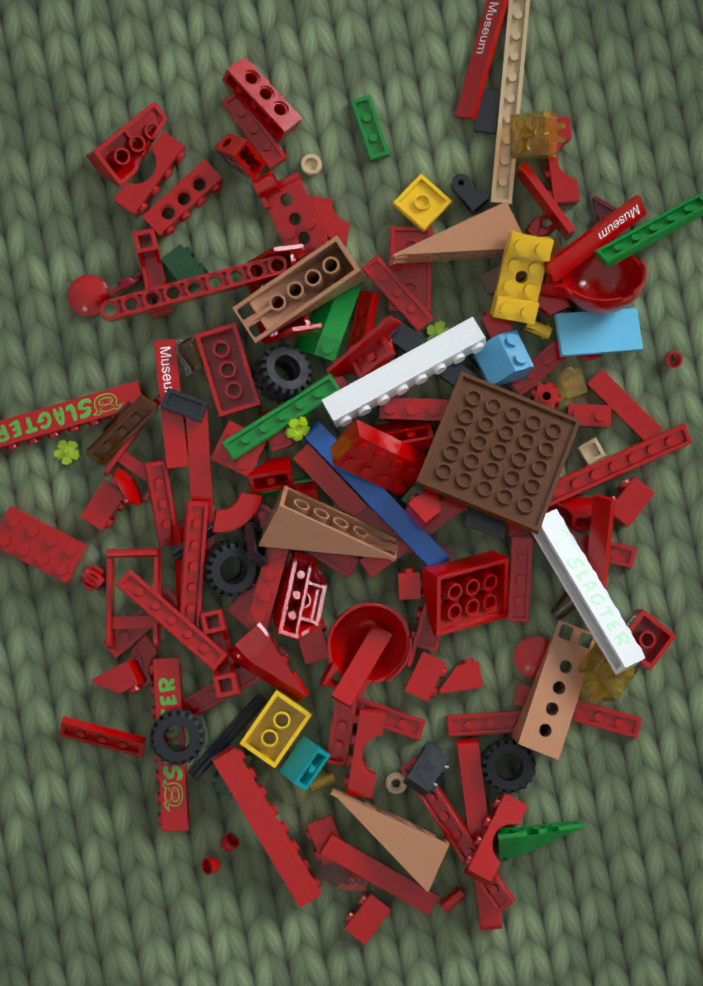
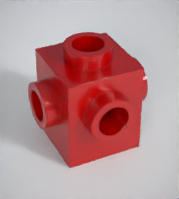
[529,381,561,409]

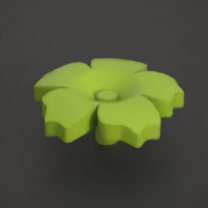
[426,320,449,341]
[285,416,310,442]
[54,439,80,465]

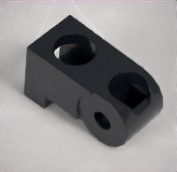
[451,174,489,215]

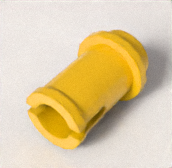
[525,321,553,340]

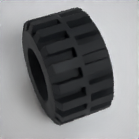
[252,344,312,403]
[203,540,259,597]
[149,708,206,766]
[481,737,536,794]

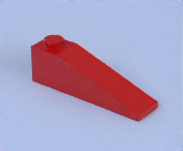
[86,101,167,186]
[227,622,309,702]

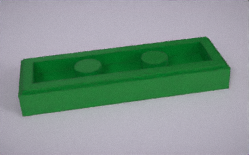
[350,95,390,162]

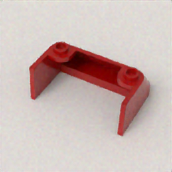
[247,244,322,344]

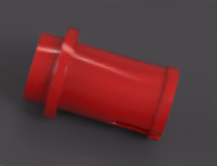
[438,886,466,914]

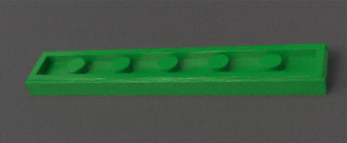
[594,194,703,268]
[222,374,340,462]

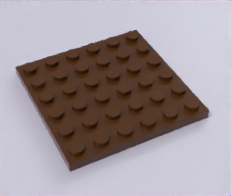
[415,371,581,535]

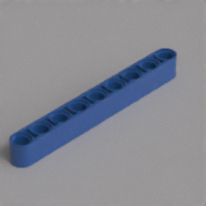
[303,421,450,567]

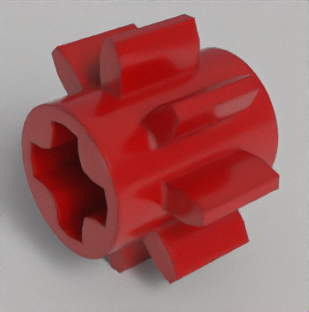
[80,565,106,592]

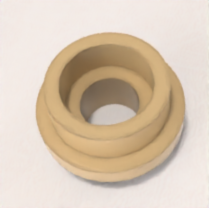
[386,772,407,794]

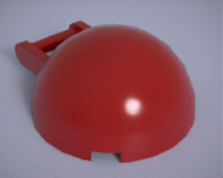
[540,243,647,315]
[319,602,412,703]

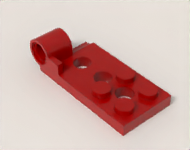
[252,171,329,263]

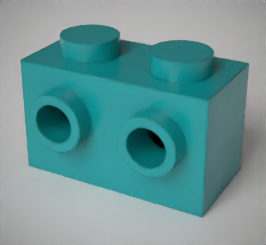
[279,736,331,791]

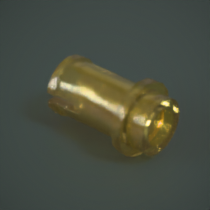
[310,770,336,793]

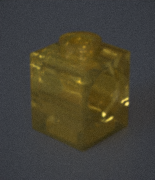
[557,366,588,401]

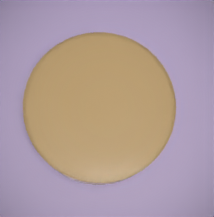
[301,154,322,176]

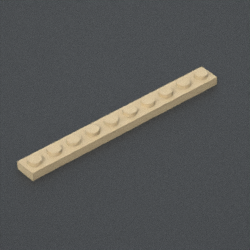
[490,0,530,205]

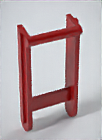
[103,393,188,504]
[106,547,162,649]

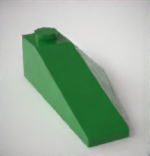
[295,283,362,363]
[495,820,583,861]

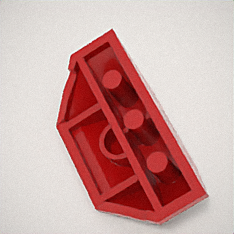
[372,421,434,452]
[273,551,327,640]

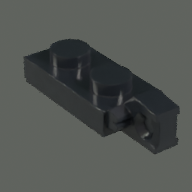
[243,514,268,568]

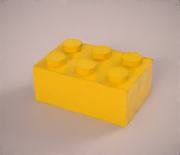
[239,689,312,768]

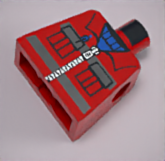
[216,133,266,180]

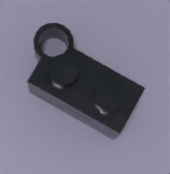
[402,741,450,797]

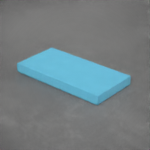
[554,308,643,357]

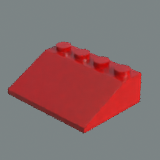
[422,550,509,637]

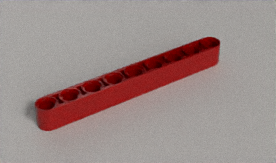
[100,255,287,322]
[456,738,502,931]

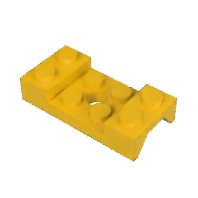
[490,230,554,324]

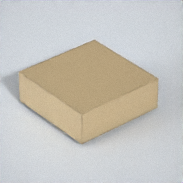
[577,437,606,466]

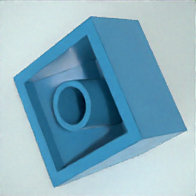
[472,330,534,386]

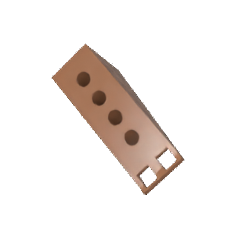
[388,202,522,267]
[232,236,367,343]
[258,486,399,562]
[511,620,596,760]
[330,786,449,892]

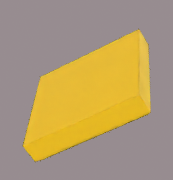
[392,174,452,233]

